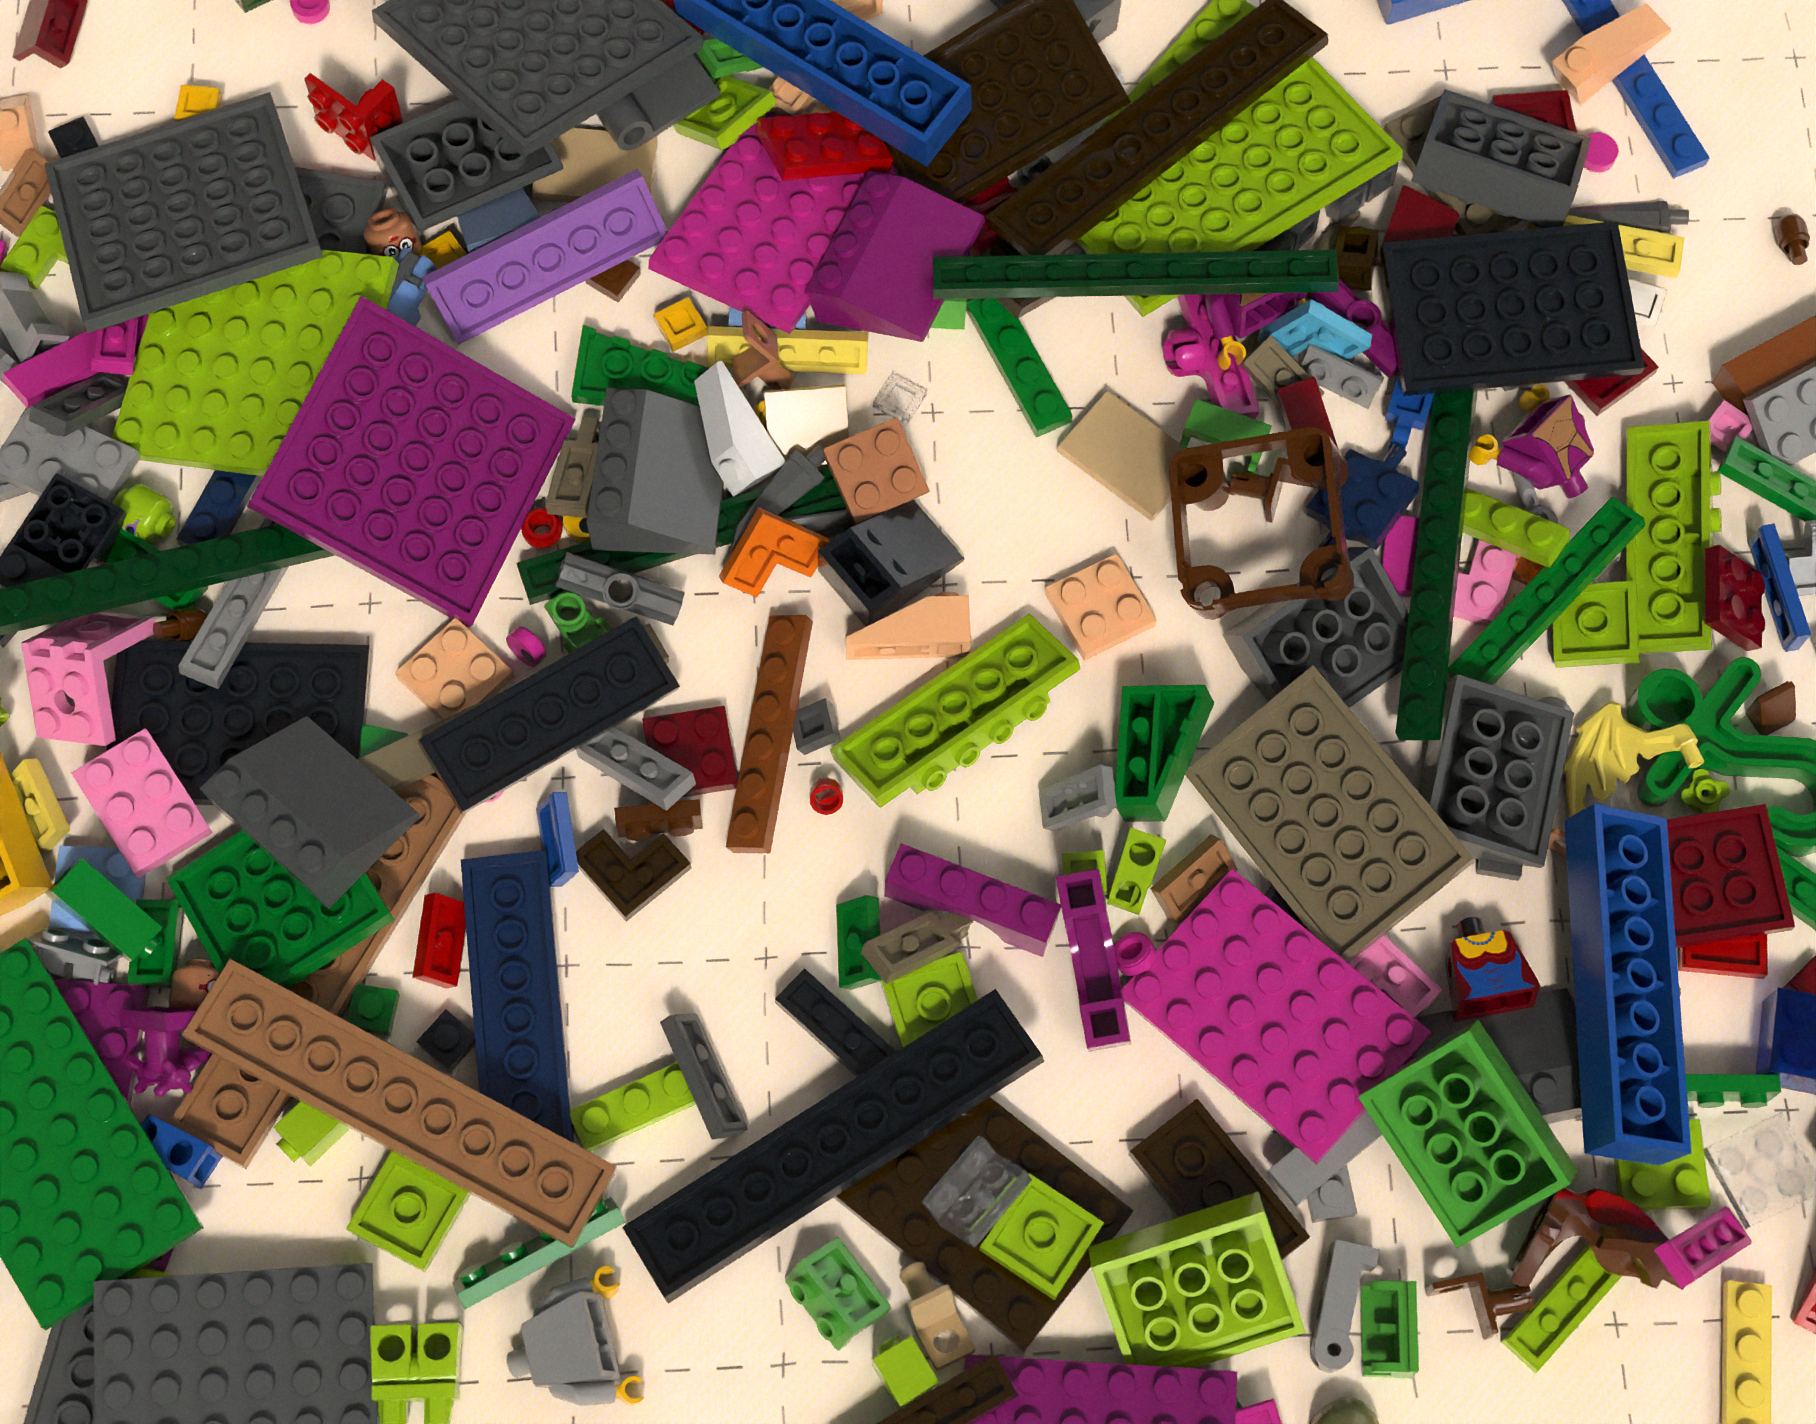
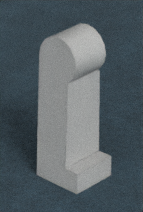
[0,271,69,363]
[1310,1239,1380,1373]

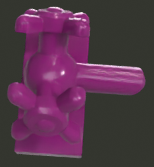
[120,1006,212,1097]

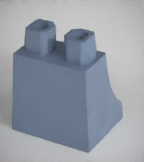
[457,188,540,254]

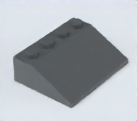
[1411,89,1591,228]
[370,99,564,232]
[587,388,724,555]
[1222,547,1409,708]
[1418,674,1574,868]
[200,716,421,909]
[1411,988,1582,1124]

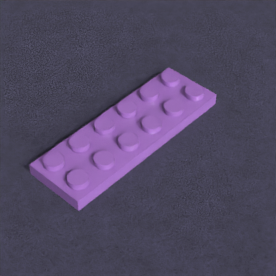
[422,168,668,345]

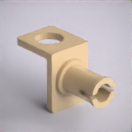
[899,1262,975,1370]

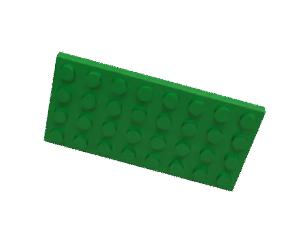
[0,937,204,1330]

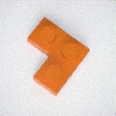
[719,507,830,597]

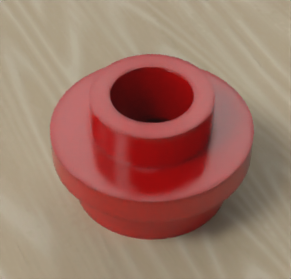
[521,508,563,549]

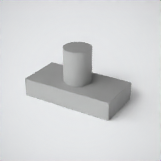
[1039,764,1117,832]

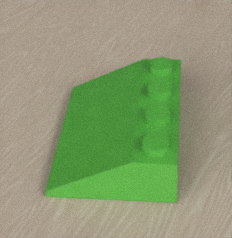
[1358,1019,1578,1248]

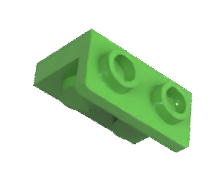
[785,1237,892,1351]

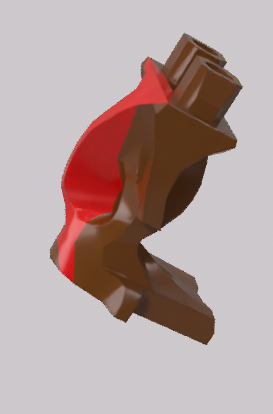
[1510,1187,1685,1290]

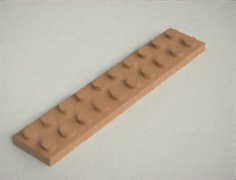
[169,775,467,1169]
[182,959,617,1249]

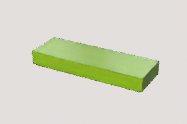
[1501,1244,1622,1373]

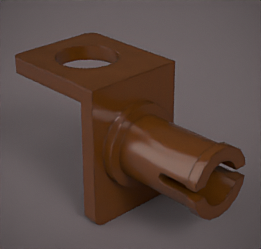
[1230,457,1316,523]
[1425,1272,1534,1340]

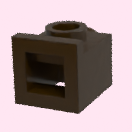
[1335,226,1378,291]

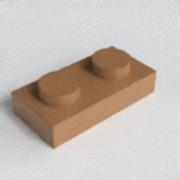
[0,149,51,237]
[1150,834,1238,924]

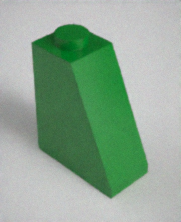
[45,858,163,961]

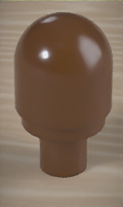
[1775,213,1810,265]
[153,607,208,641]

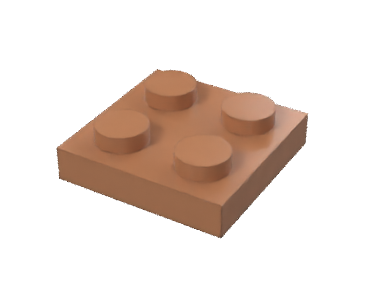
[821,417,930,525]

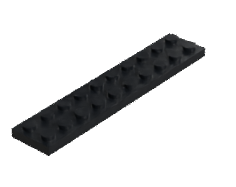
[622,989,1045,1304]

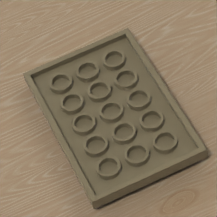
[1185,665,1476,963]

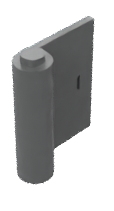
[596,54,721,151]

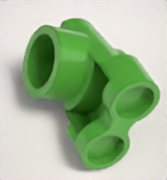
[544,589,612,654]

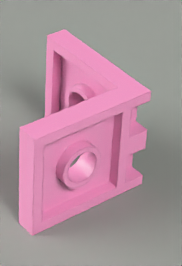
[21,612,154,746]

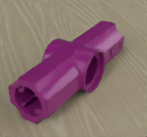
[1306,279,1399,378]

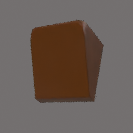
[1745,681,1796,736]

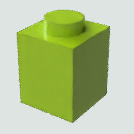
[273,1101,349,1167]
[872,1336,940,1410]

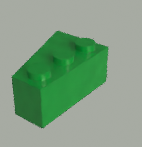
[1115,684,1214,822]

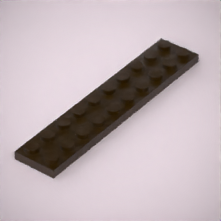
[986,0,1328,255]

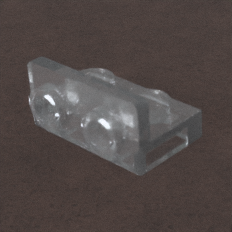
[923,1136,1032,1248]

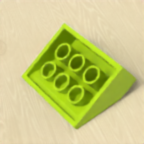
[1089,1192,1306,1368]

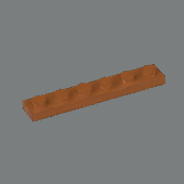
[726,615,813,854]

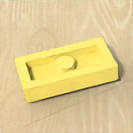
[10,758,71,853]

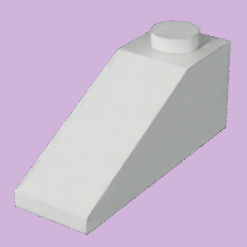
[694,360,786,497]

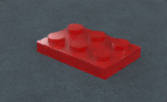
[755,112,893,181]

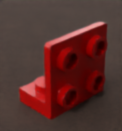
[304,73,403,162]

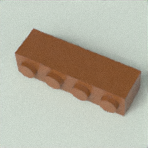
[1712,315,1816,415]

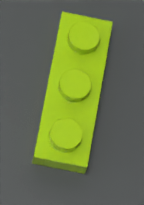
[1463,488,1571,568]
[570,1062,696,1152]

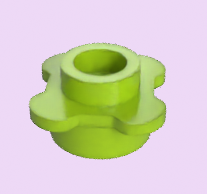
[1680,769,1730,814]

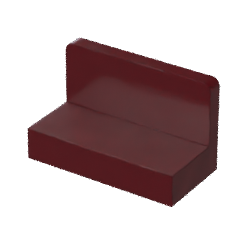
[12,0,88,69]

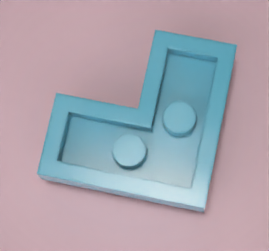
[1258,299,1372,361]

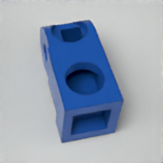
[141,1114,222,1189]

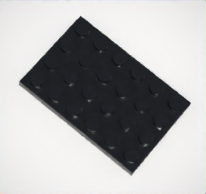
[1380,221,1645,396]
[106,640,372,805]

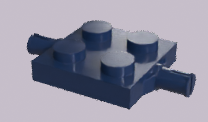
[1306,444,1419,550]

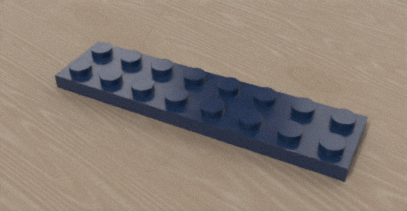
[461,850,574,1143]

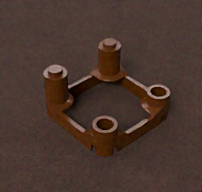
[1169,427,1355,620]

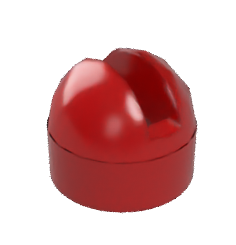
[809,777,843,815]

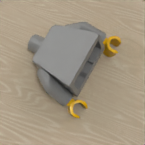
[506,1266,645,1406]

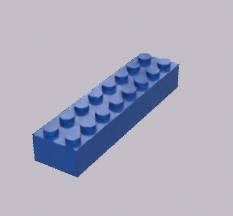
[674,0,972,167]
[1564,803,1691,1166]

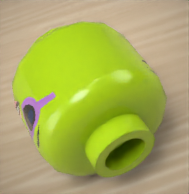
[113,484,176,544]

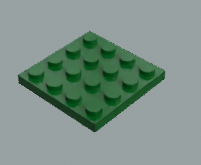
[166,831,395,989]

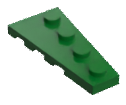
[571,325,734,407]

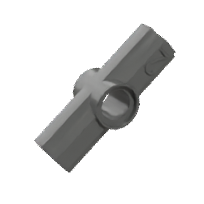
[555,551,685,626]

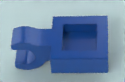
[1385,379,1434,451]

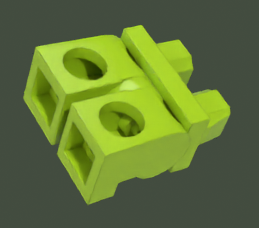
[370,1322,464,1424]

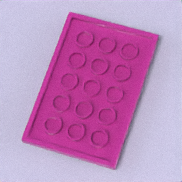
[648,112,896,334]
[1122,869,1432,1165]

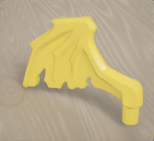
[1562,701,1704,817]

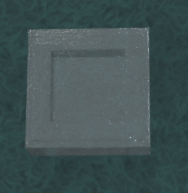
[873,370,928,425]

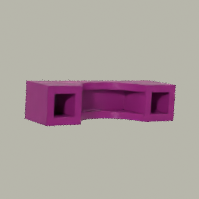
[884,843,1061,957]
[1056,869,1132,1052]

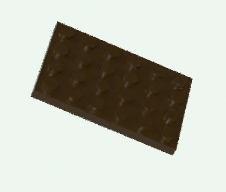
[883,0,1131,203]
[834,1097,1134,1352]

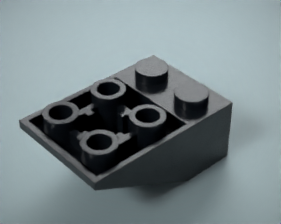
[0,473,126,623]
[818,500,965,627]

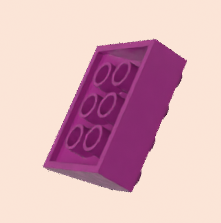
[805,171,985,342]

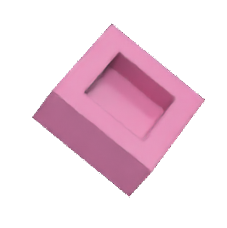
[1708,400,1753,453]

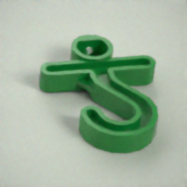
[1627,657,1816,857]

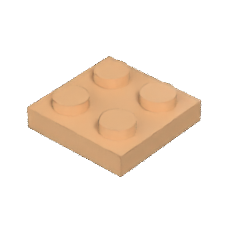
[1045,553,1157,661]
[395,618,515,720]

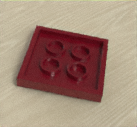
[1667,804,1795,948]

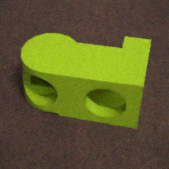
[1107,827,1167,915]

